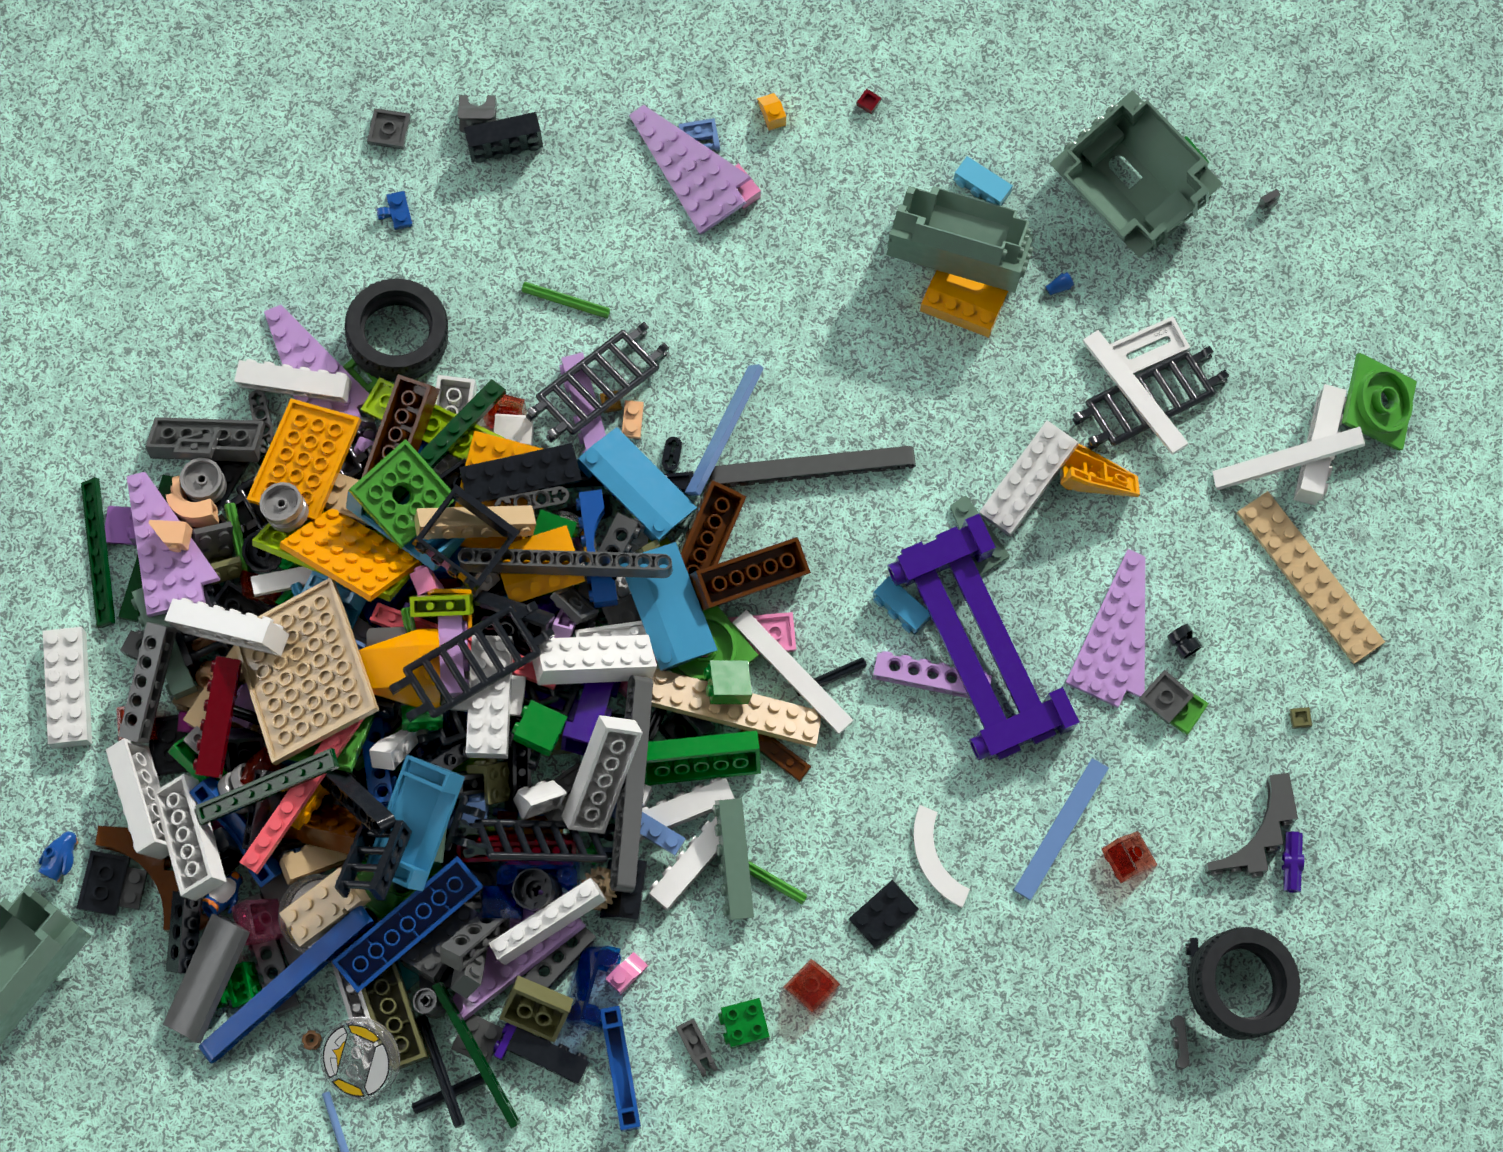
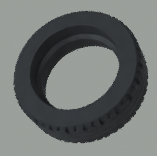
[345,278,448,382]
[1187,927,1301,1040]

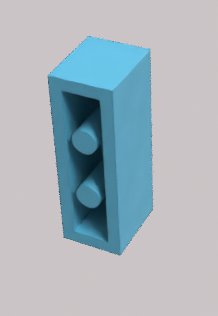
[953,156,1013,206]

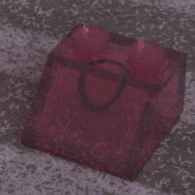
[232,898,286,945]

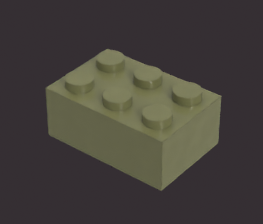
[499,975,573,1043]

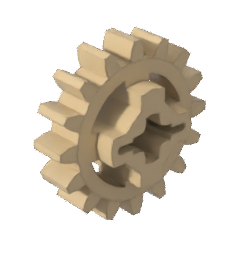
[581,866,617,911]

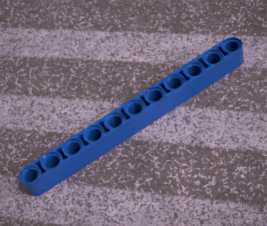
[198,906,374,1064]

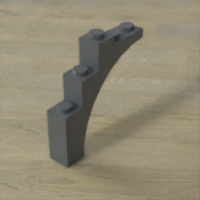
[1204,773,1298,879]

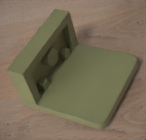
[208,555,242,585]
[467,758,511,805]

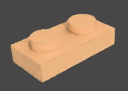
[622,400,644,439]

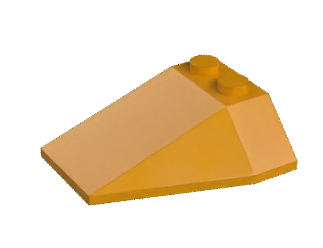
[1060,444,1140,497]
[359,629,440,708]

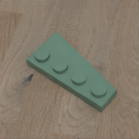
[950,495,1010,576]

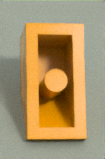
[757,93,786,131]

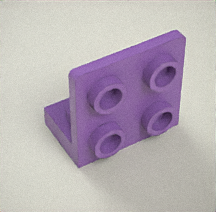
[105,506,136,545]

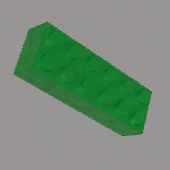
[645,731,761,786]

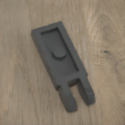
[676,1018,718,1077]

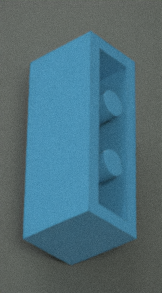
[873,576,931,635]

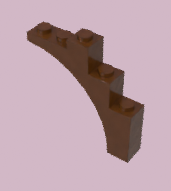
[95,825,179,933]

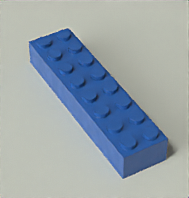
[332,855,484,993]

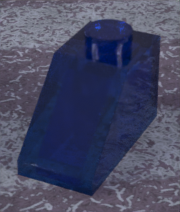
[482,886,523,919]

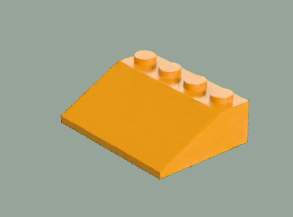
[920,270,1008,338]
[493,525,585,602]

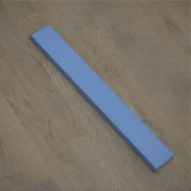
[685,364,764,496]
[1013,758,1109,901]

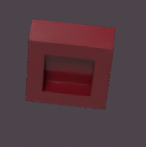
[856,88,882,114]

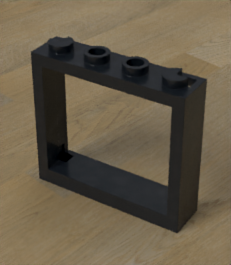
[412,484,520,591]

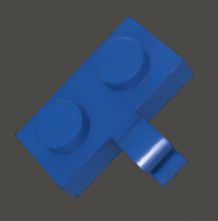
[377,191,413,230]

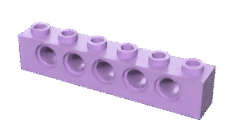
[872,651,992,699]

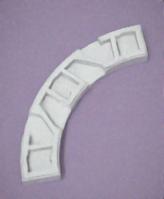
[913,805,970,908]

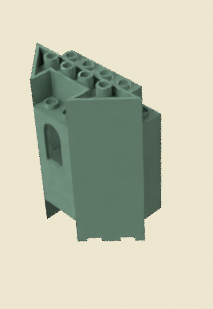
[1049,90,1223,258]
[886,186,1034,293]
[0,885,91,1045]

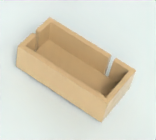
[279,867,371,947]

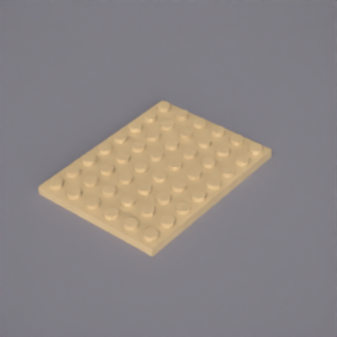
[235,578,379,765]

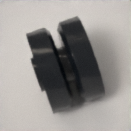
[242,527,282,572]

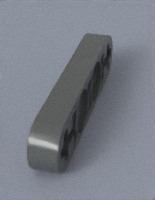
[248,390,275,456]
[494,487,569,510]

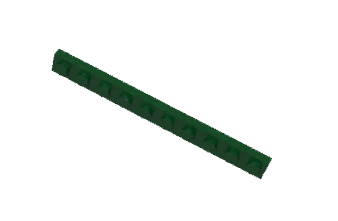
[363,379,506,524]

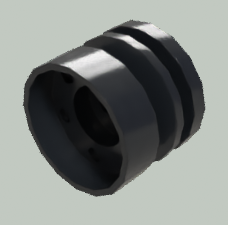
[512,868,563,913]

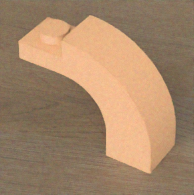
[166,476,219,528]

